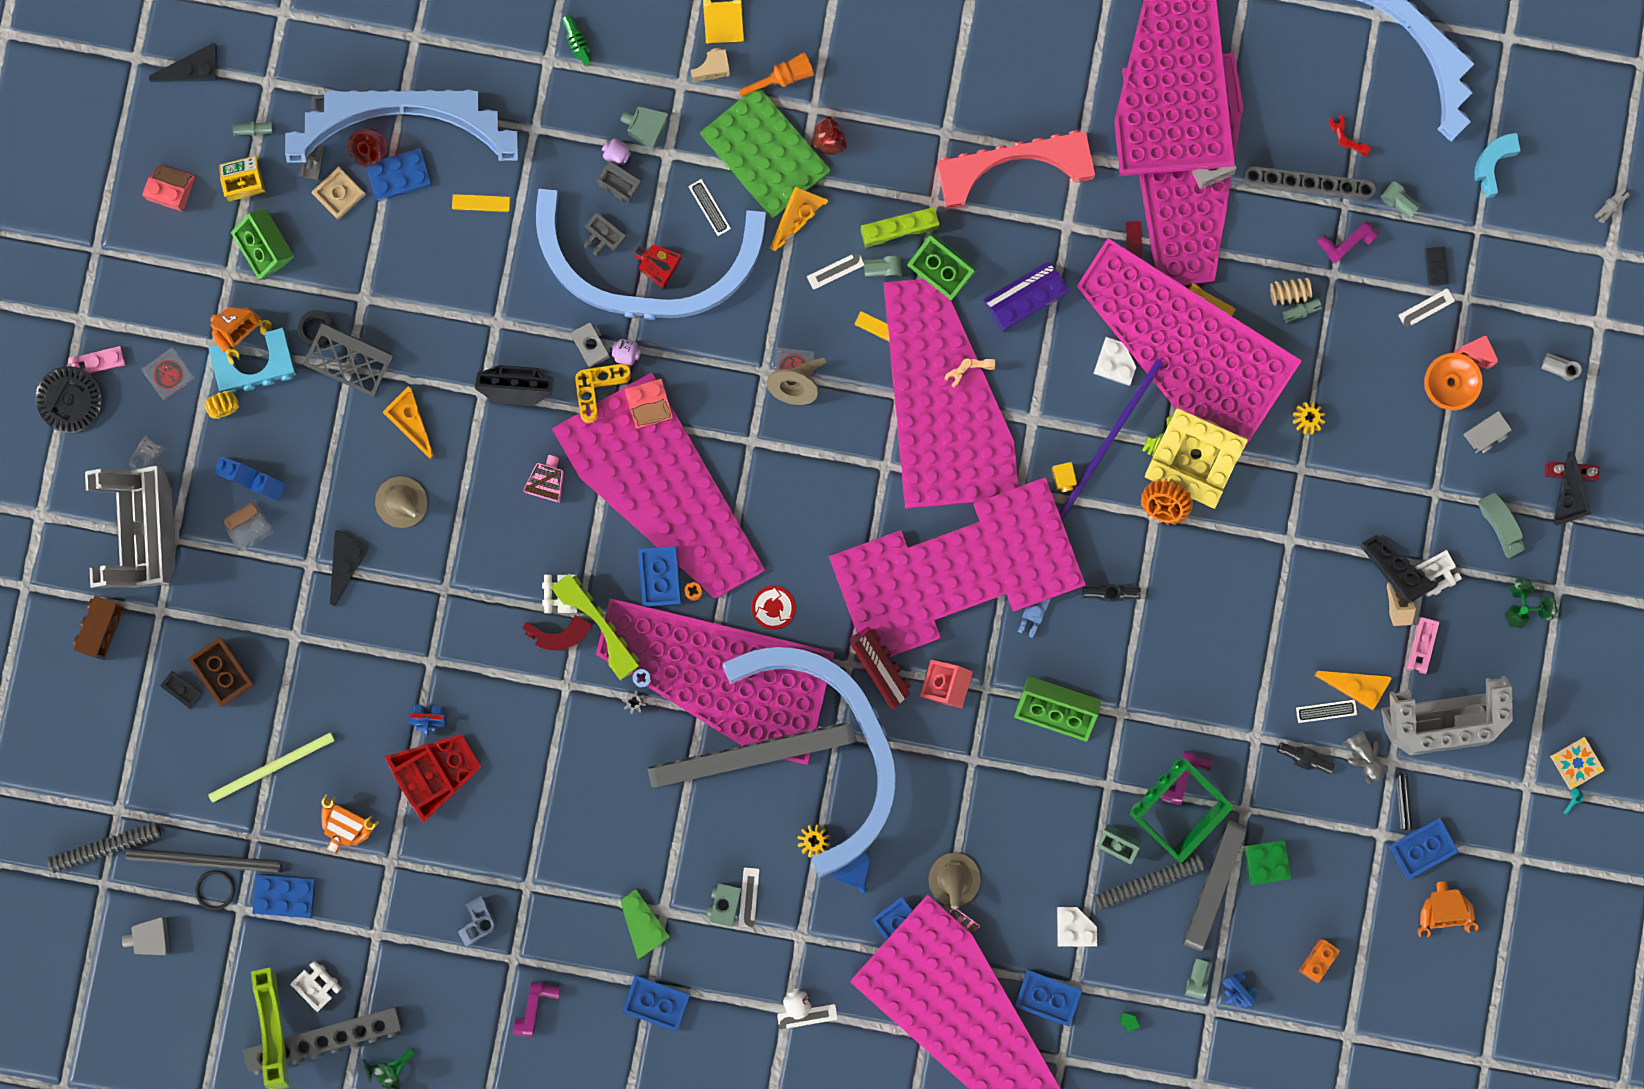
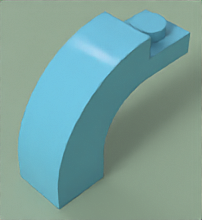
[1475,133,1520,198]

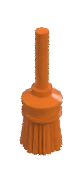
[738,52,814,97]

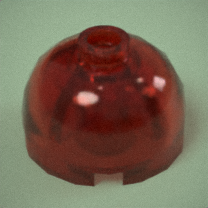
[812,116,847,155]
[347,127,387,167]

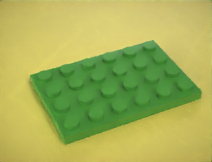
[700,89,831,219]

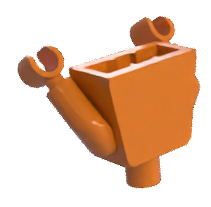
[1417,881,1479,938]

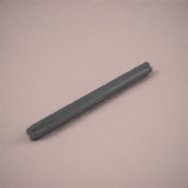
[126,849,281,873]

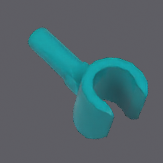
[1563,788,1584,815]

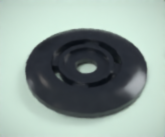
[36,366,103,433]

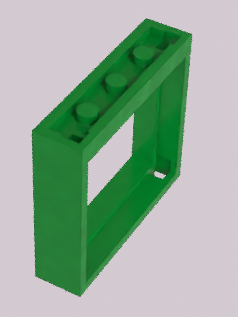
[1129,757,1234,863]

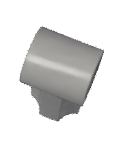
[1541,353,1582,381]

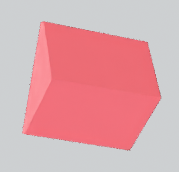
[1454,336,1498,369]

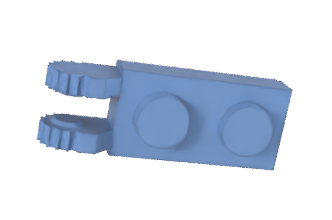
[1018,598,1051,638]

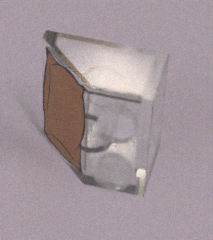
[222,499,275,552]

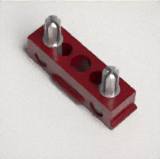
[1545,461,1600,482]

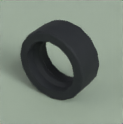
[298,310,336,348]

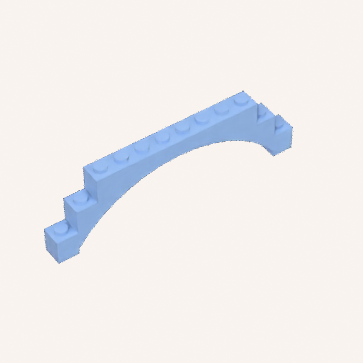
[1357,0,1474,141]
[285,89,518,163]

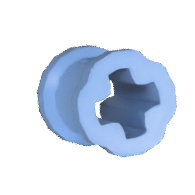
[633,669,651,687]

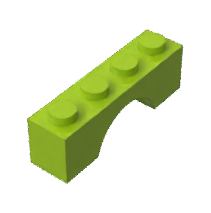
[860,207,939,248]

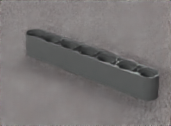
[1243,167,1376,201]
[1183,819,1247,952]

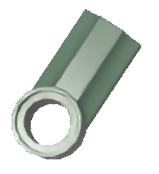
[1380,181,1421,219]
[864,256,902,278]
[1184,959,1212,1000]

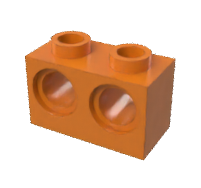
[1298,939,1340,983]

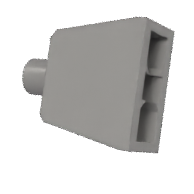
[122,917,170,955]

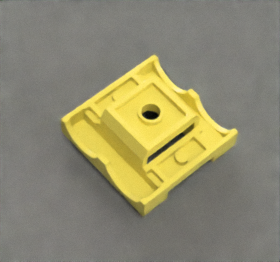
[1145,406,1248,509]

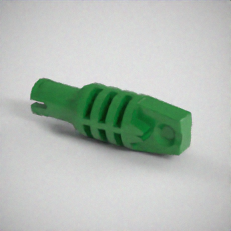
[562,15,592,67]

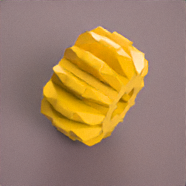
[205,391,239,419]
[1292,402,1325,435]
[798,825,830,857]

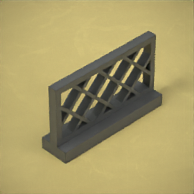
[303,322,393,397]

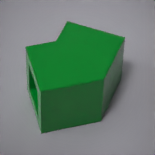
[1119,1012,1140,1032]

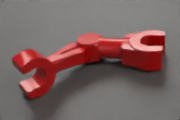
[1329,115,1371,157]

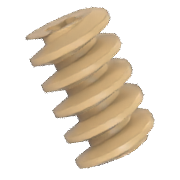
[1270,278,1312,306]

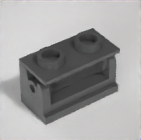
[596,161,642,203]

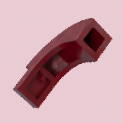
[522,615,593,651]

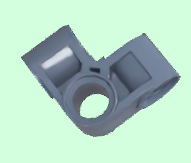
[457,896,496,947]

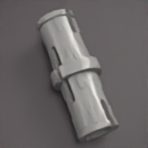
[1595,188,1630,223]

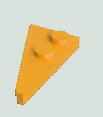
[770,187,828,251]
[383,386,434,459]
[1314,671,1392,710]

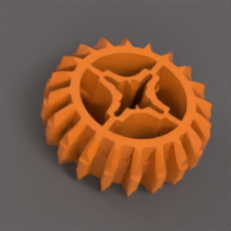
[1141,479,1193,525]

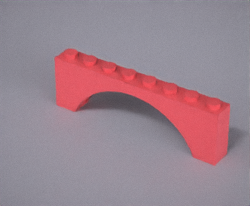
[936,130,1095,210]

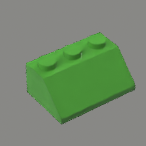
[231,208,294,280]
[907,234,978,301]

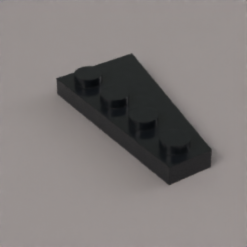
[1360,535,1439,604]

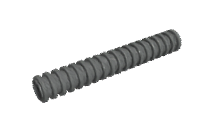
[47,822,162,873]
[1093,854,1204,911]

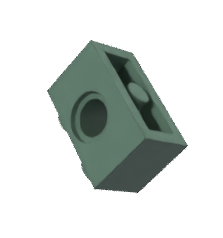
[1096,824,1142,864]
[707,883,741,927]

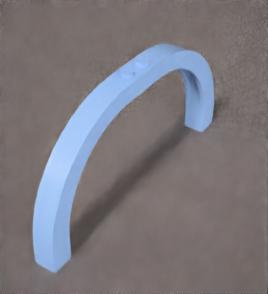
[536,189,766,320]
[723,647,895,878]

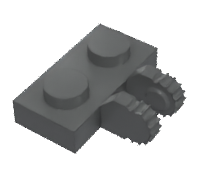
[584,212,626,256]

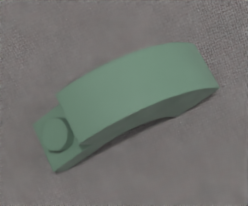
[1477,493,1525,558]

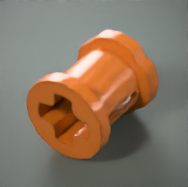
[684,582,702,601]

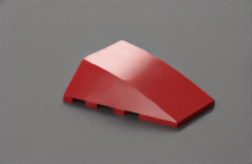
[384,734,481,823]

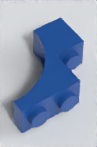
[213,456,286,502]

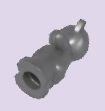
[1342,731,1388,784]

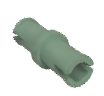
[233,121,273,136]
[1282,298,1322,323]

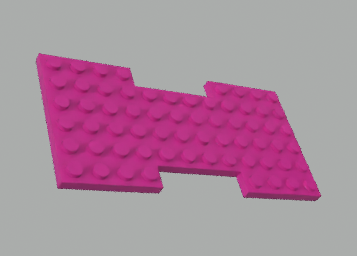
[829,477,1085,657]

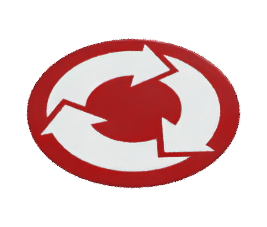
[751,586,796,630]

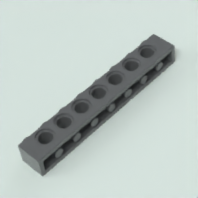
[243,1007,403,1075]

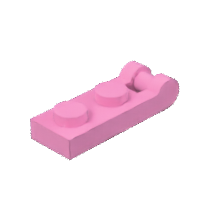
[68,346,126,374]
[1406,617,1439,674]

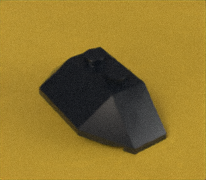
[475,365,554,406]

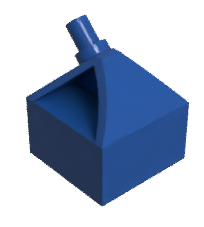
[832,851,870,893]

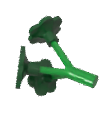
[1505,579,1558,629]
[363,1049,415,1089]

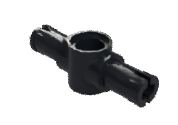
[1082,584,1141,602]
[1277,742,1335,774]

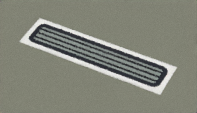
[688,179,731,236]
[1296,700,1357,723]

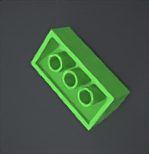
[1014,676,1101,742]

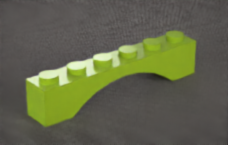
[551,574,640,681]
[251,968,290,1089]

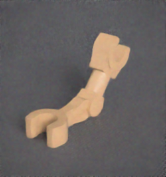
[945,359,995,387]

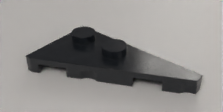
[149,43,217,82]
[1553,451,1591,526]
[330,530,369,606]

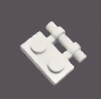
[1415,550,1461,597]
[542,575,578,614]
[291,961,342,1012]

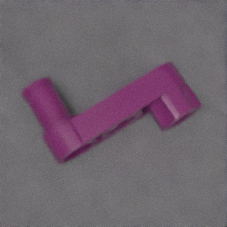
[1316,220,1380,264]
[1161,750,1212,806]
[513,981,560,1038]

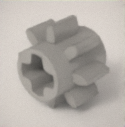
[622,691,646,715]

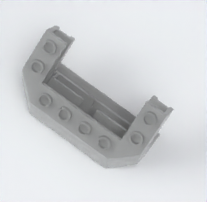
[85,466,176,589]
[1381,676,1513,756]

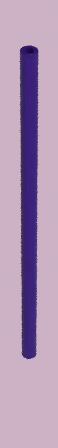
[1059,359,1163,521]

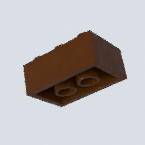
[73,595,125,660]
[188,637,257,708]

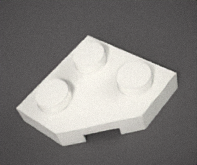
[1093,337,1136,386]
[1057,907,1097,946]

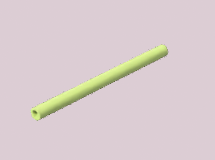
[208,732,335,803]

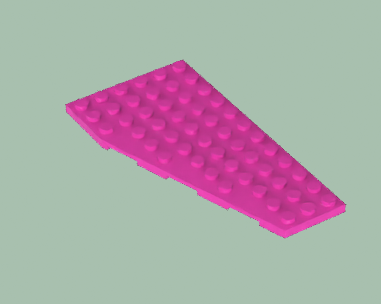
[1114,0,1234,176]
[1122,52,1243,286]
[1077,238,1301,452]
[884,279,1018,509]
[552,372,765,599]
[596,598,834,765]

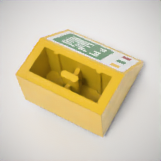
[219,156,266,201]

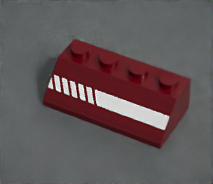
[849,626,911,710]

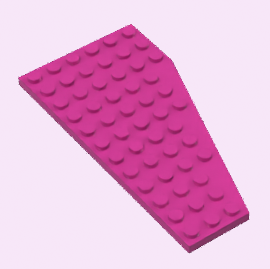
[850,894,1061,1089]

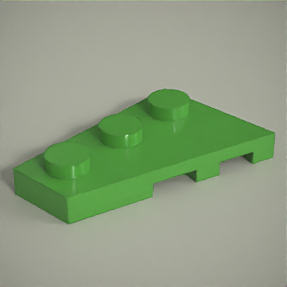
[620,889,670,960]

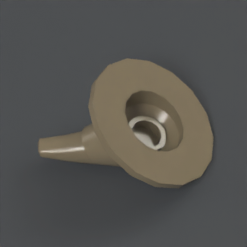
[766,357,827,405]
[375,476,428,528]
[928,852,981,909]

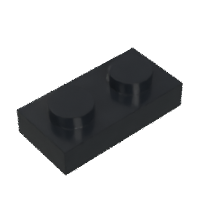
[1424,246,1449,286]
[160,671,203,710]

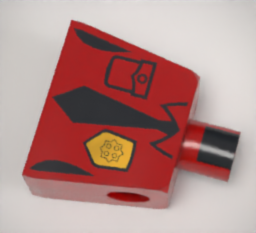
[634,244,682,289]

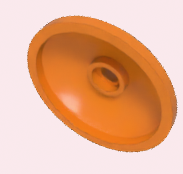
[1424,353,1482,410]

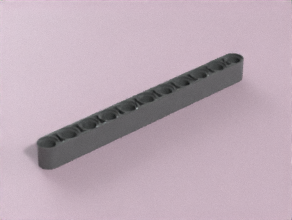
[647,721,857,787]

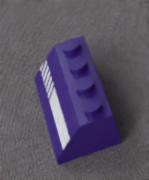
[983,262,1070,332]

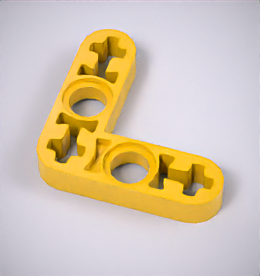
[575,364,631,423]

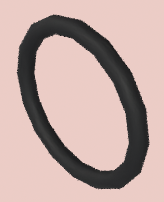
[195,870,235,911]

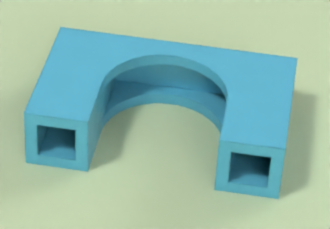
[208,328,297,394]

